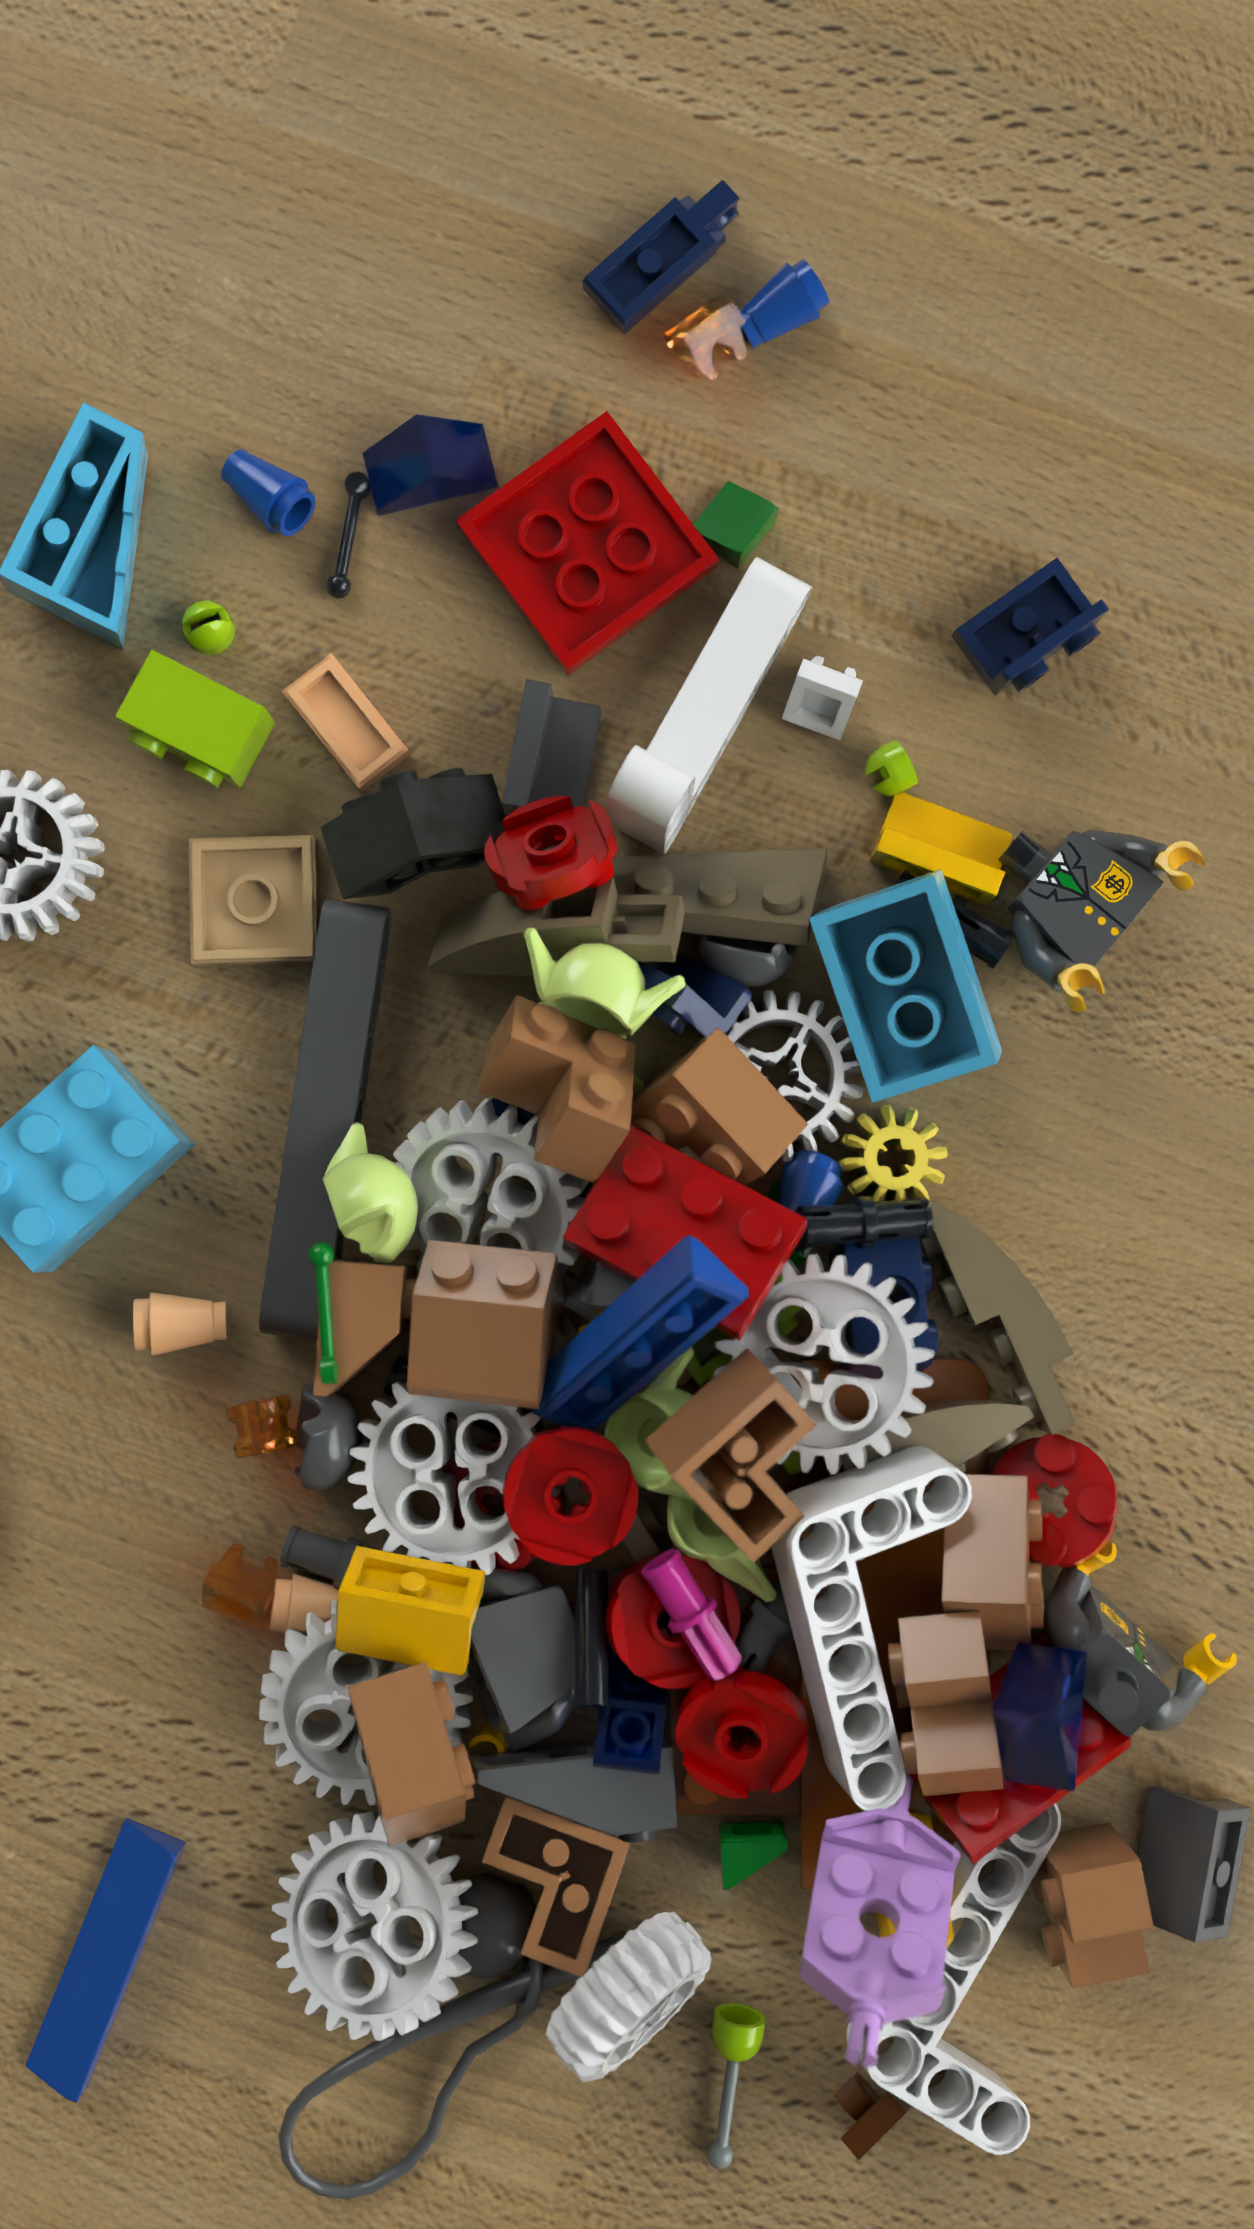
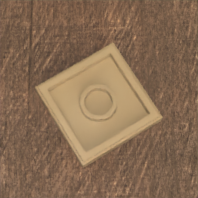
[189,835,319,967]

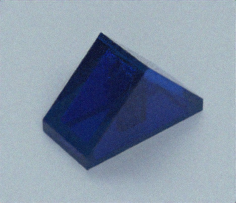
[362,414,498,516]
[992,1642,1087,1791]

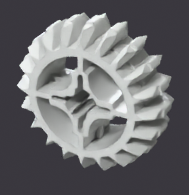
[0,770,105,942]
[701,990,863,1162]
[546,1912,711,2082]

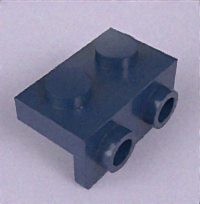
[952,558,1109,696]
[637,952,752,1039]

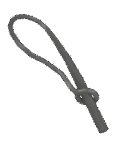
[278,1932,626,2199]

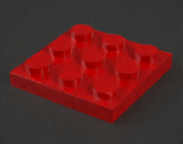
[455,411,719,676]

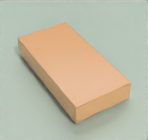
[282,653,410,793]

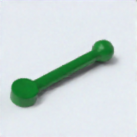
[307,1242,338,1384]

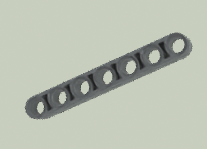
[259,899,391,1341]

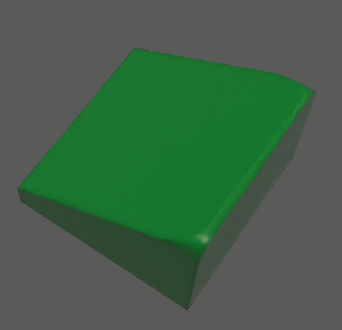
[693,481,779,569]
[718,1820,788,1890]

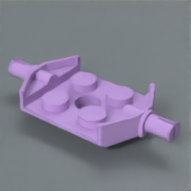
[799,1775,960,2067]

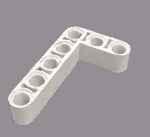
[608,557,812,855]
[771,1446,972,1811]
[847,1803,1061,2155]

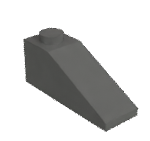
[468,1734,677,1843]

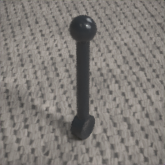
[326,472,371,599]

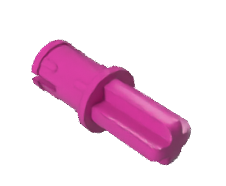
[641,1549,742,1681]

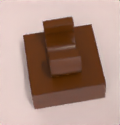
[833,2072,912,2160]

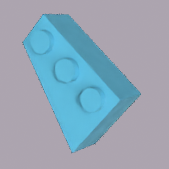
[0,402,148,649]

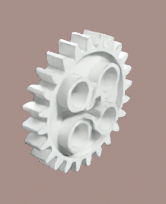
[393,1098,589,1278]
[714,1254,934,1474]
[348,1379,562,1575]
[259,1600,473,1806]
[271,1811,478,2041]

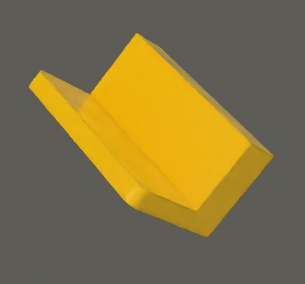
[869,792,1012,906]
[335,1546,486,1675]

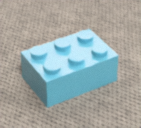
[809,869,1002,1103]
[0,1045,195,1273]

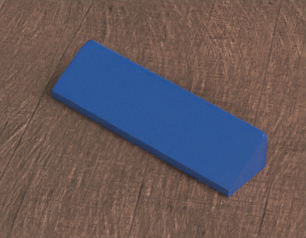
[533,1235,749,1431]
[25,1818,186,2103]

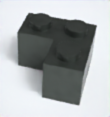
[320,768,506,899]

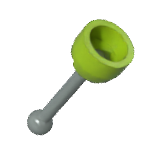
[707,2003,766,2169]

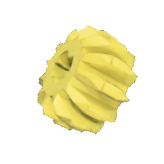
[837,1104,948,1201]

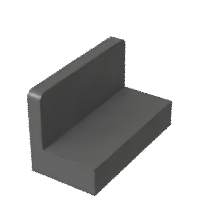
[502,679,601,816]
[1137,1787,1251,1943]

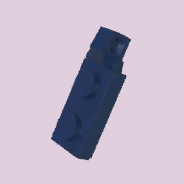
[582,179,740,335]

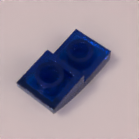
[592,1641,667,1775]

